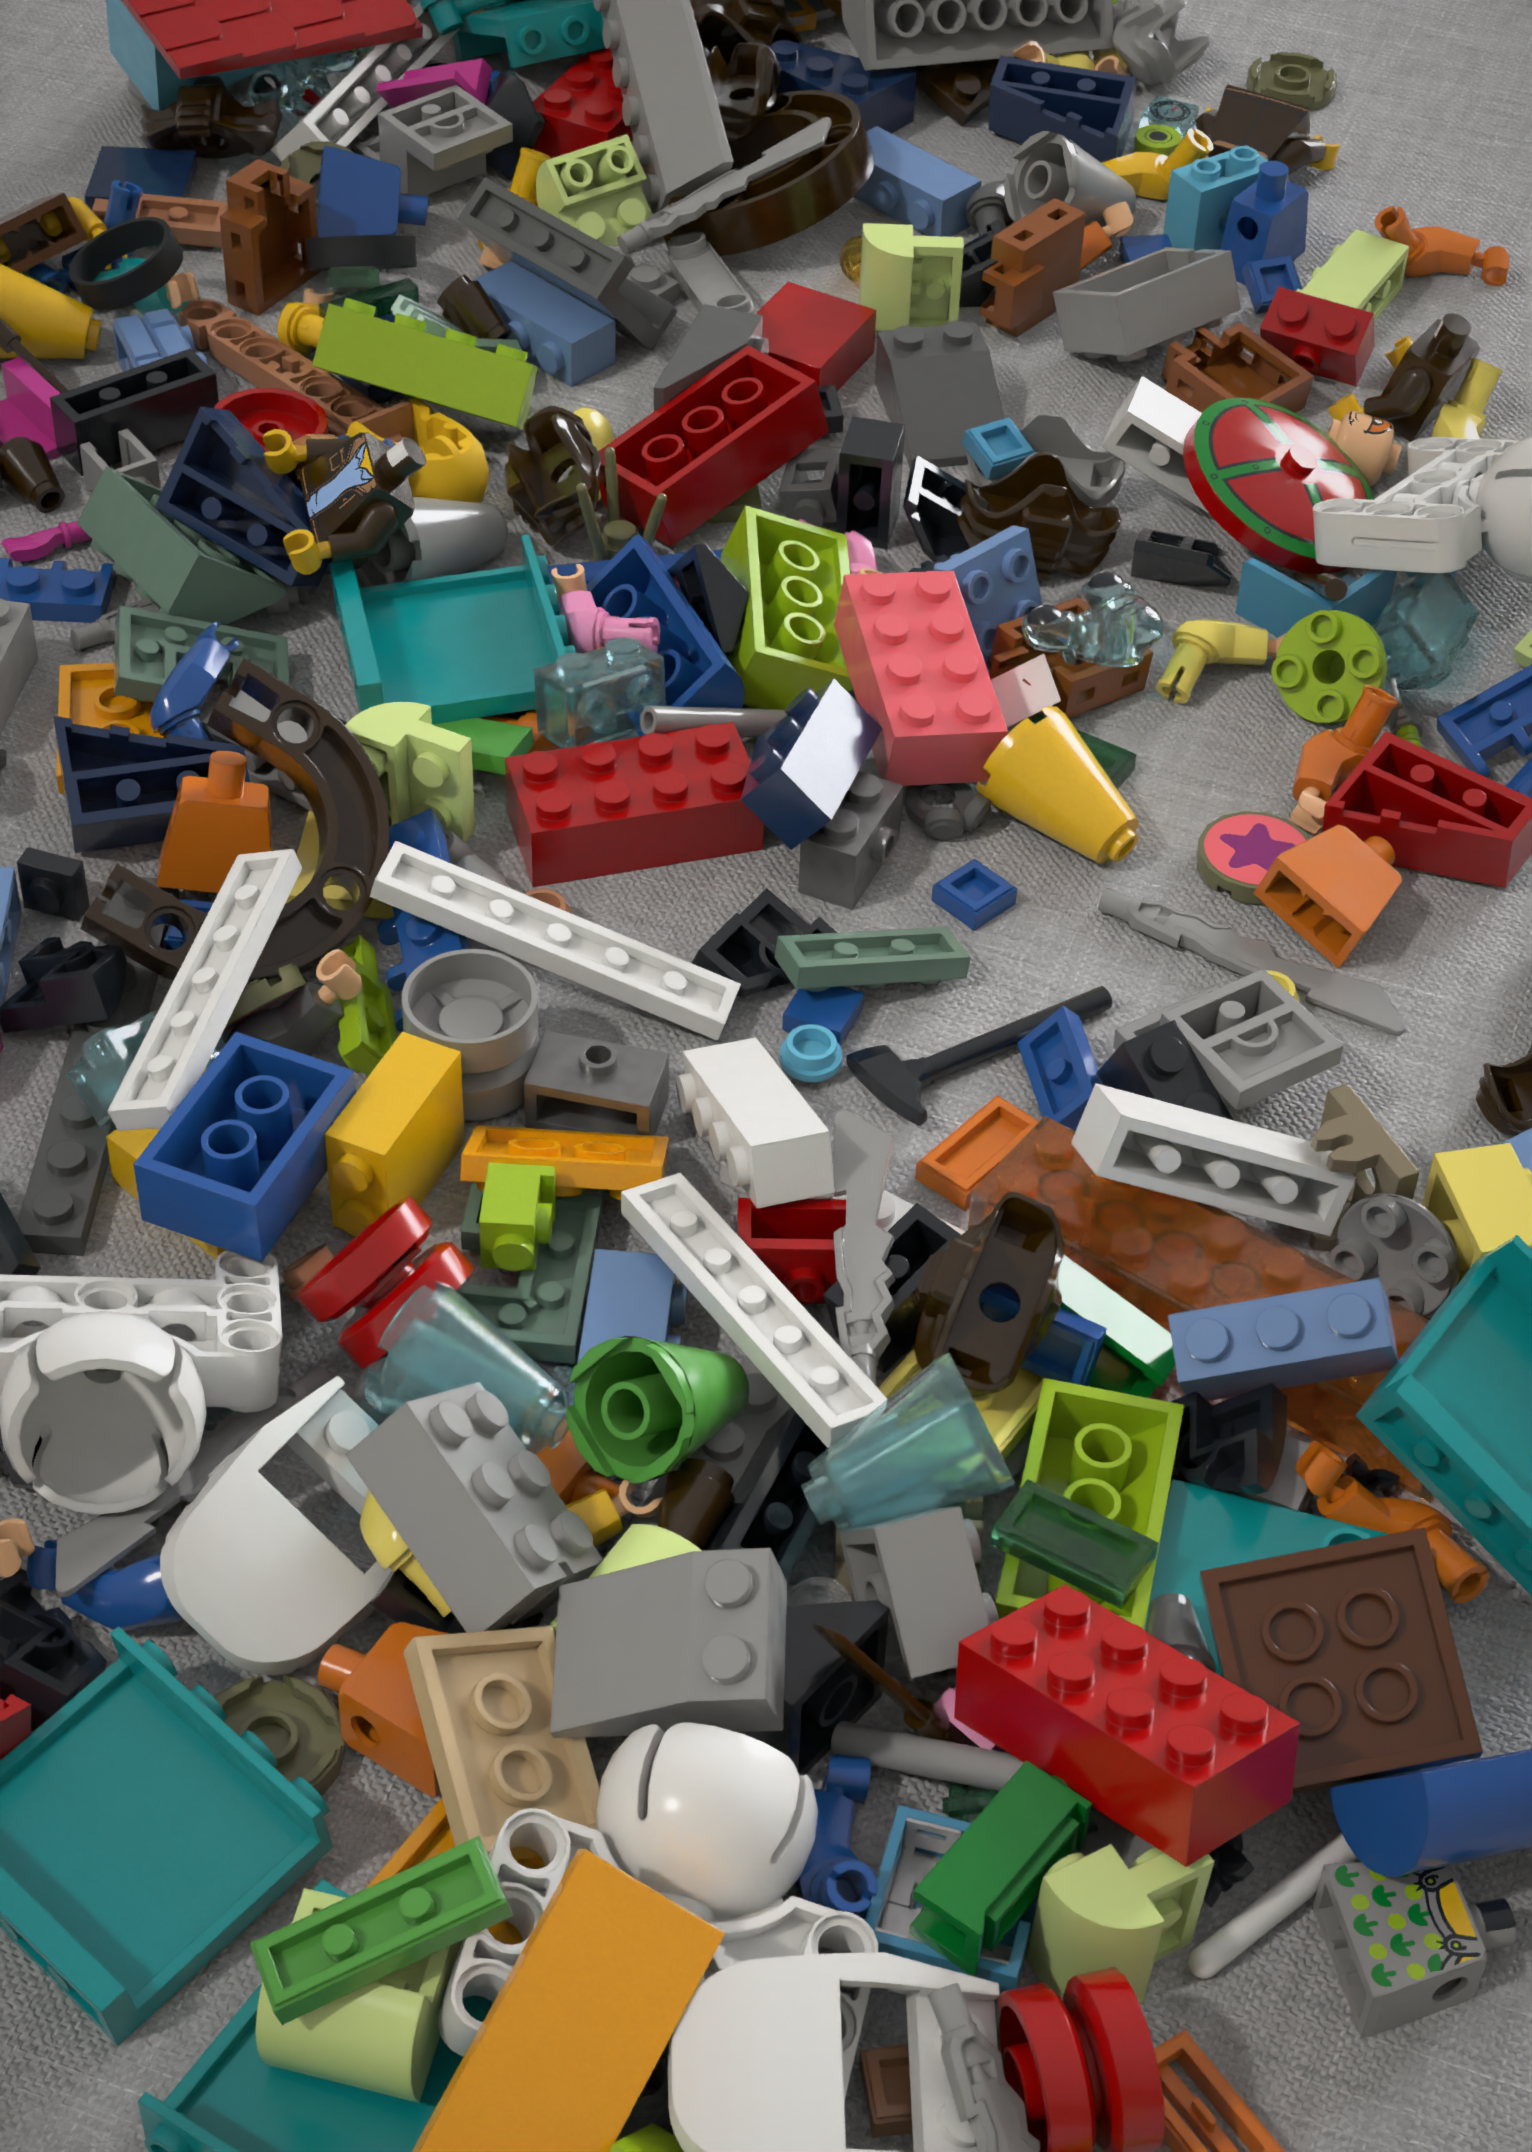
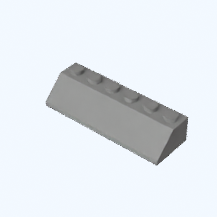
[593,0,733,215]
[842,0,1114,70]

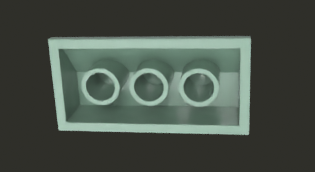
[77,466,287,625]

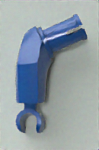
[27,1539,182,1631]

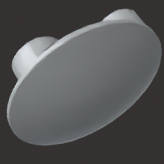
[1329,1193,1459,1326]

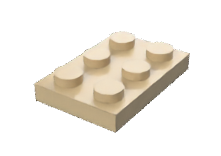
[403,1626,600,1860]

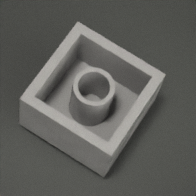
[838,1506,999,1679]

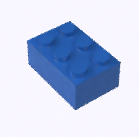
[133,1032,356,1262]

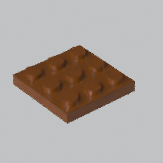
[1199,1527,1483,1794]

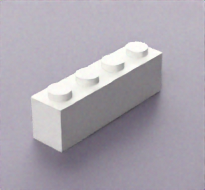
[676,1037,835,1208]
[1071,1083,1356,1236]

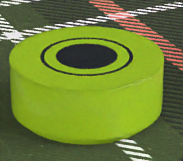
[1134,124,1181,157]

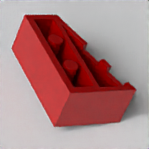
[1322,731,1532,888]

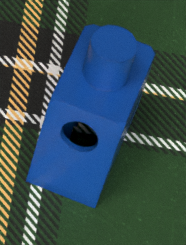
[317,145,428,237]
[1220,161,1309,285]

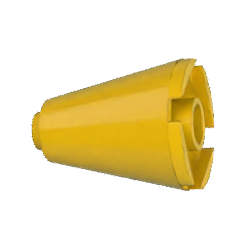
[0,264,102,359]
[976,706,1139,864]

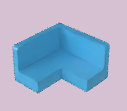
[1235,558,1396,637]

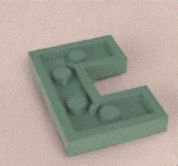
[114,605,289,702]
[438,1183,603,1364]

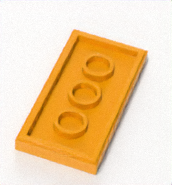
[412,1848,725,2152]

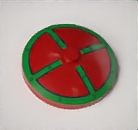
[1183,398,1374,574]

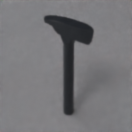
[846,986,1112,1126]

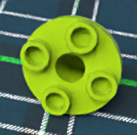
[1271,610,1387,724]

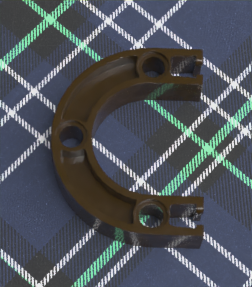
[663,90,875,257]
[80,658,389,984]

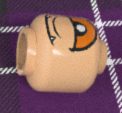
[1328,411,1402,487]

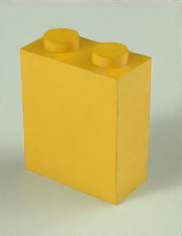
[324,1032,465,1237]

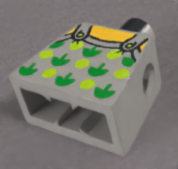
[1313,1862,1516,2038]

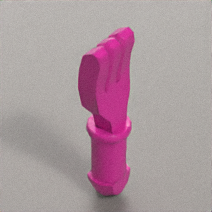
[1,520,92,562]

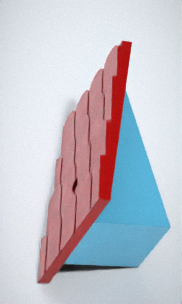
[106,0,423,111]

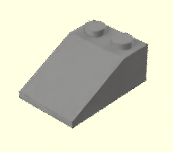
[550,1548,787,1738]

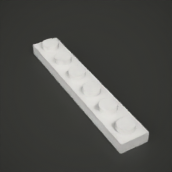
[370,841,741,1041]
[107,849,302,1131]
[621,1173,894,1451]

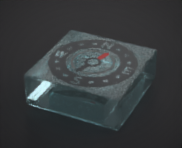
[1140,95,1199,141]

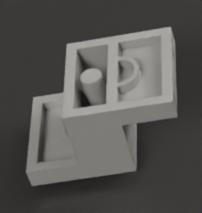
[354,85,513,196]
[1113,968,1343,1111]

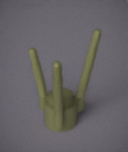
[576,447,667,561]

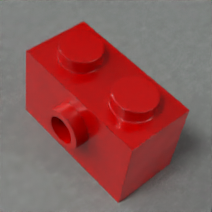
[1260,286,1375,387]
[737,1198,846,1305]

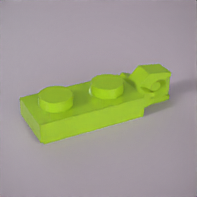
[337,935,397,1077]

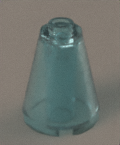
[365,1281,569,1455]
[801,1353,1016,1532]

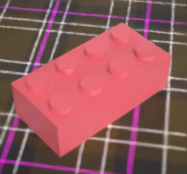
[834,571,1008,786]

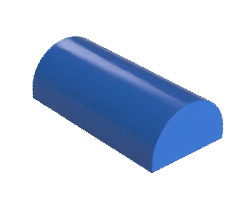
[586,534,744,736]
[1329,1749,1532,1877]

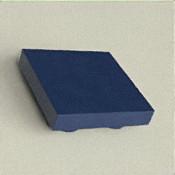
[84,146,198,210]

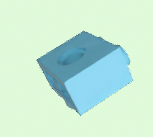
[1163,145,1268,251]

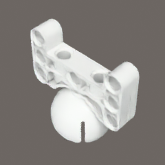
[1313,436,1532,584]
[0,1250,282,1514]
[438,1722,878,2100]

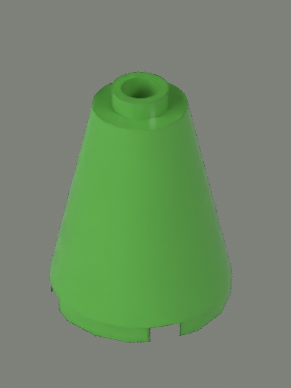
[566,1336,749,1483]

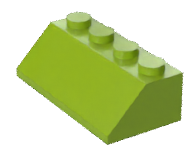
[312,298,538,431]
[721,505,853,710]
[995,1378,1184,1629]

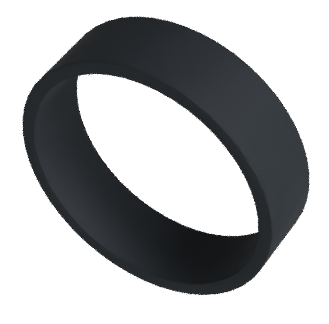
[69,217,183,310]
[306,235,417,271]

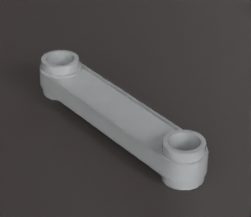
[667,232,757,314]

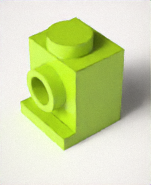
[479,1162,556,1271]

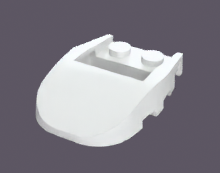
[160,1375,392,1675]
[668,1952,1000,2152]

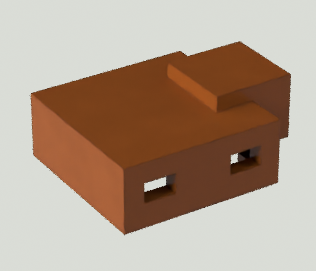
[219,159,321,316]
[979,198,1086,337]
[1161,322,1314,413]
[989,597,1154,721]

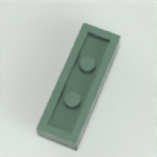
[774,926,971,992]

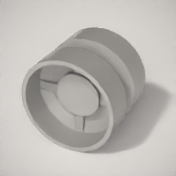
[402,949,539,1121]

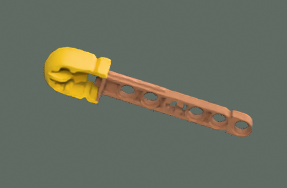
[180,299,490,503]

